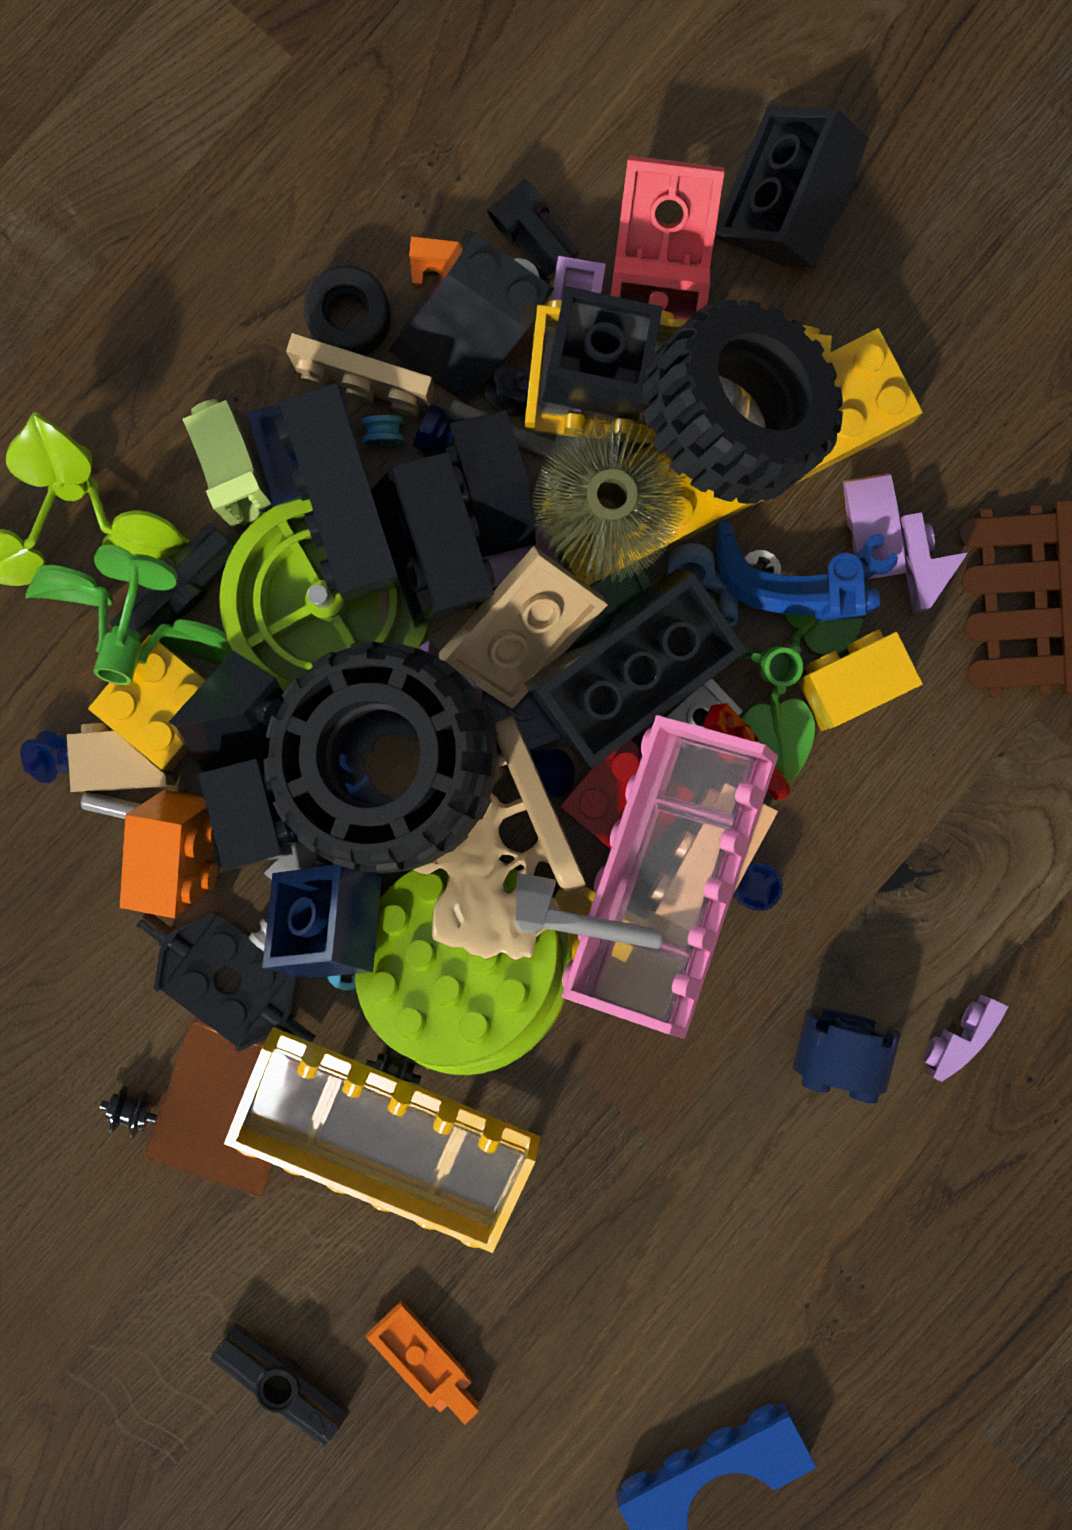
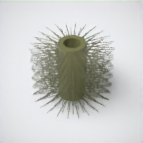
[532,419,688,584]

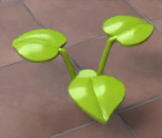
[0,412,191,586]

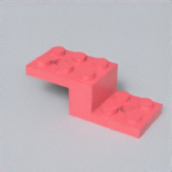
[610,155,724,417]

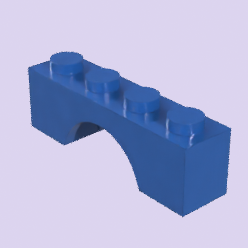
[616,1403,817,1530]

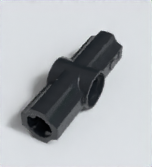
[108,523,234,644]
[209,1323,350,1447]

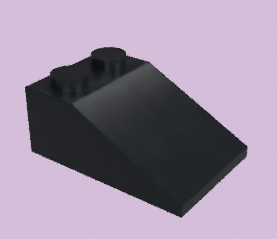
[389,230,555,404]

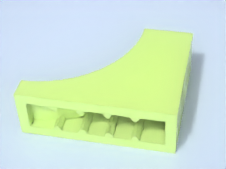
[183,399,275,530]

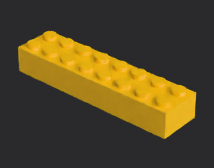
[538,328,923,586]

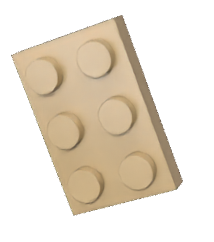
[286,333,436,417]
[438,546,608,710]

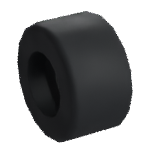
[304,266,391,356]

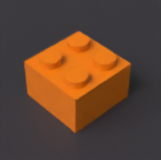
[120,790,218,918]

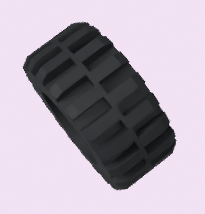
[642,299,843,504]

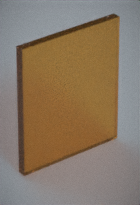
[144,1023,303,1198]

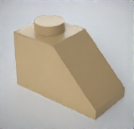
[67,723,175,792]

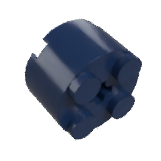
[793,1008,901,1104]

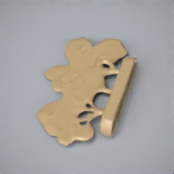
[364,715,587,960]

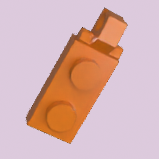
[365,1300,480,1425]

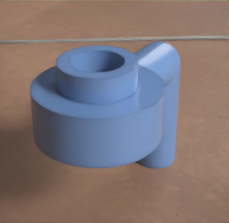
[667,543,738,627]

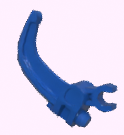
[715,520,898,621]

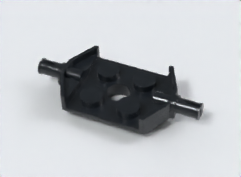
[136,911,317,1052]

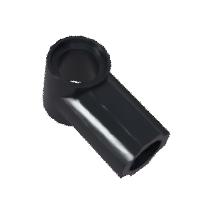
[487,179,579,280]

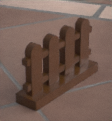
[960,500,1072,698]

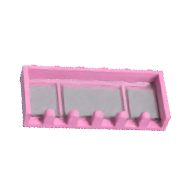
[561,715,778,1040]

